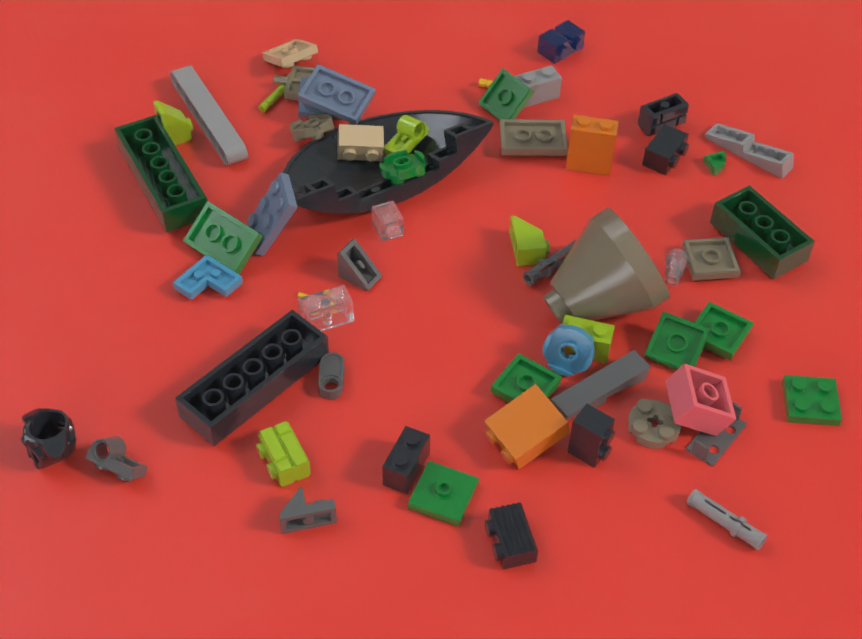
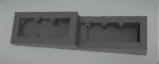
[551,350,651,420]

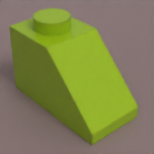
[153,100,193,146]
[509,216,550,266]

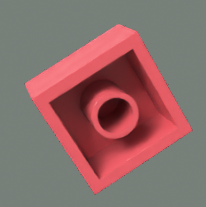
[665,363,736,436]

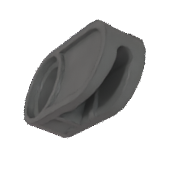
[318,352,345,400]

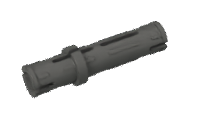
[523,240,576,286]

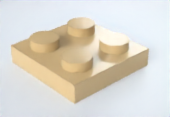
[262,39,318,68]

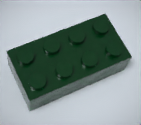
[710,185,815,280]

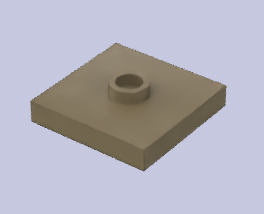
[682,237,741,281]

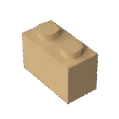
[337,124,384,161]

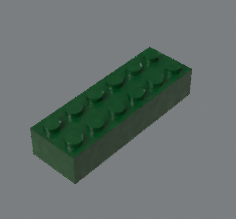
[114,115,207,233]

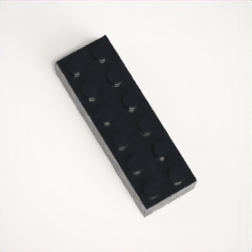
[175,310,329,446]

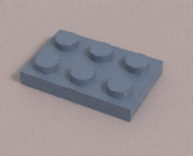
[298,64,376,125]
[247,172,298,256]

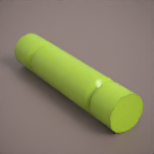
[258,84,286,113]

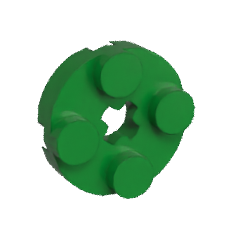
[380,150,426,184]

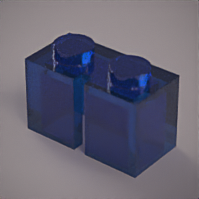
[537,20,585,64]

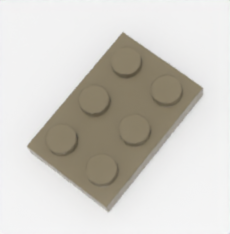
[499,119,568,156]

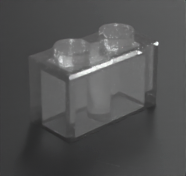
[298,285,354,331]

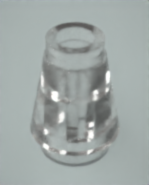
[665,249,689,285]

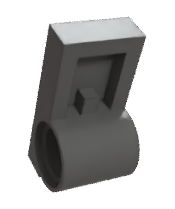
[86,436,148,481]

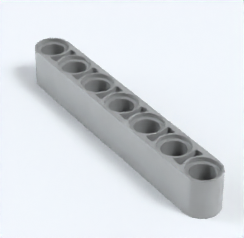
[170,65,248,166]

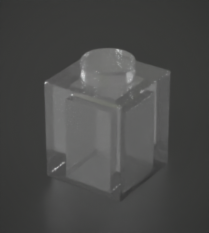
[372,201,404,241]

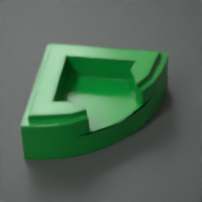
[703,151,726,176]

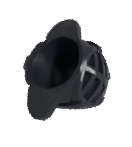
[21,408,76,469]

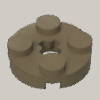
[289,113,334,142]
[627,399,681,449]

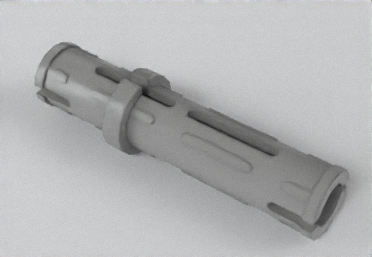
[687,489,768,550]

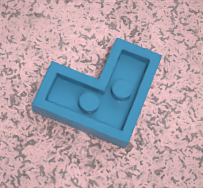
[173,255,243,300]

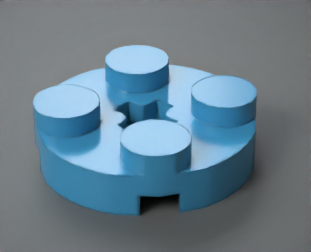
[543,324,595,376]

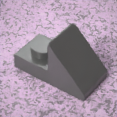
[279,487,337,534]

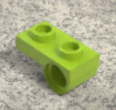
[384,115,429,155]

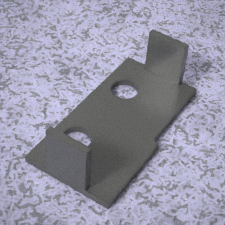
[685,402,747,467]

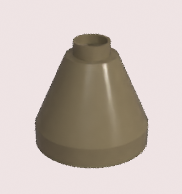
[543,207,670,324]

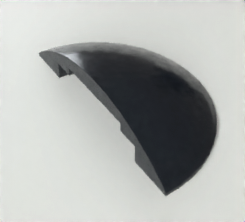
[283,110,494,214]

